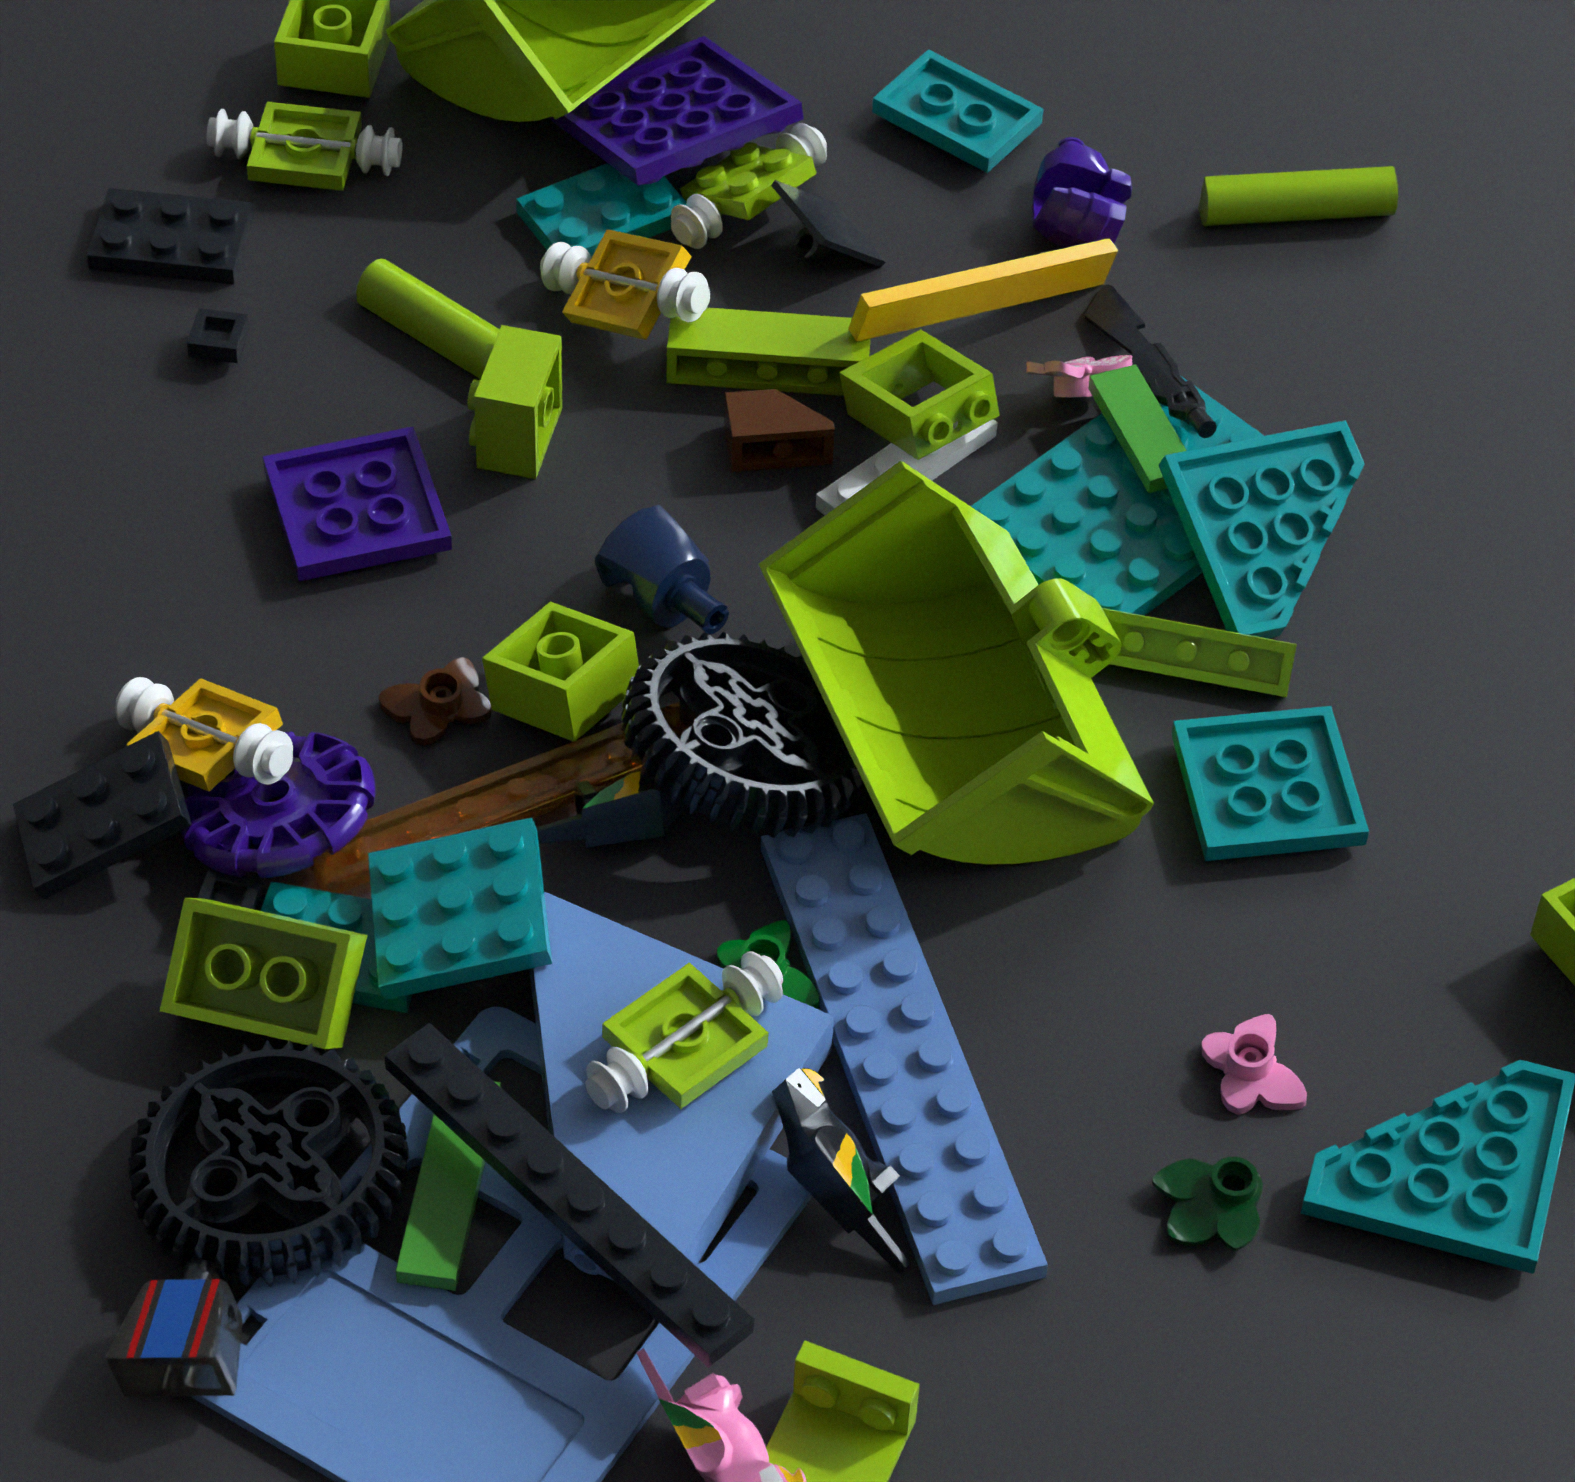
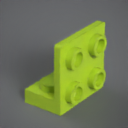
[766,1341,920,1482]

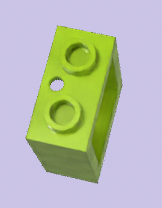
[839,329,1000,460]

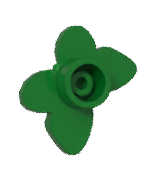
[717,920,820,1009]

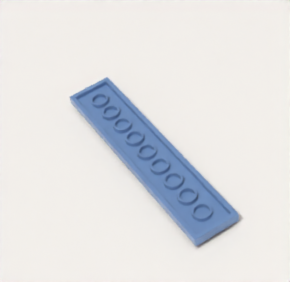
[761,813,1048,1305]

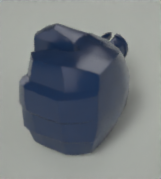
[594,505,729,634]

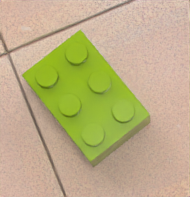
[160,898,367,1049]

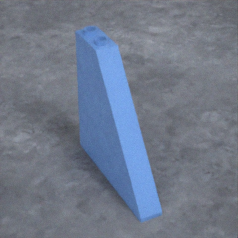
[529,892,834,1281]

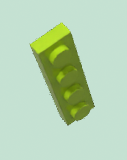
[1102,608,1297,697]

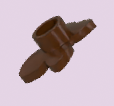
[379,657,492,746]

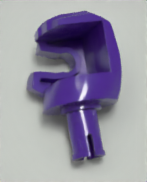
[1032,137,1132,248]

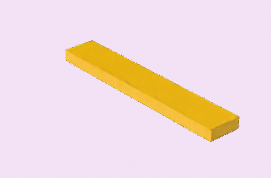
[848,239,1118,342]

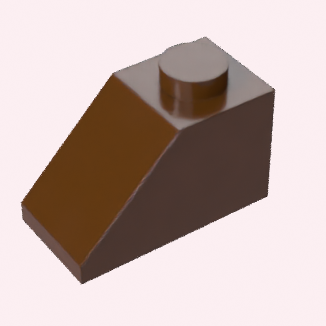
[724,389,835,472]

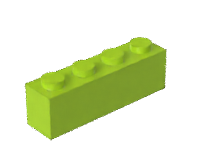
[666,308,871,396]

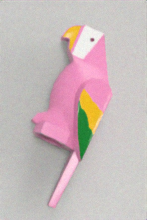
[636,1348,807,1482]

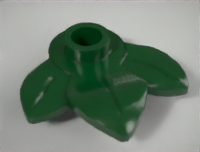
[1152,1156,1263,1251]

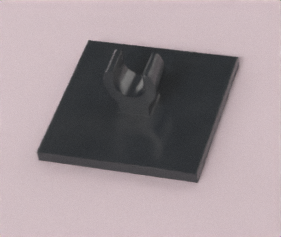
[771,180,886,268]

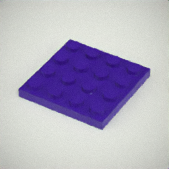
[548,36,804,186]

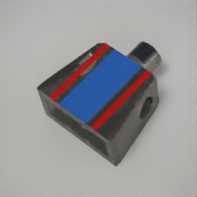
[106,1259,243,1397]

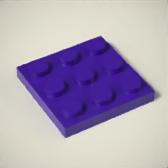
[263,426,452,581]

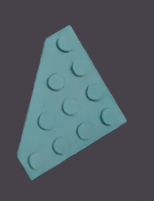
[1158,420,1365,639]
[1301,1060,1575,1274]

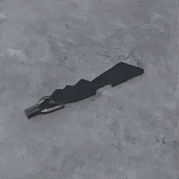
[1084,285,1217,438]

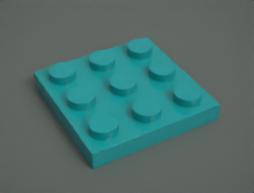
[1171,706,1369,861]
[368,817,552,1000]

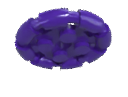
[180,731,376,878]

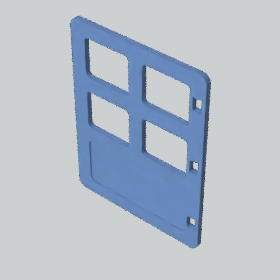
[184,1007,812,1482]

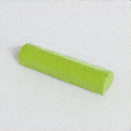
[1198,166,1398,226]
[356,258,500,379]

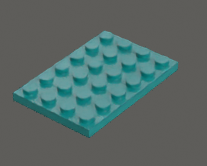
[971,375,1264,616]

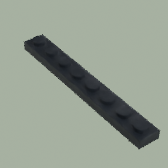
[384,1023,754,1368]

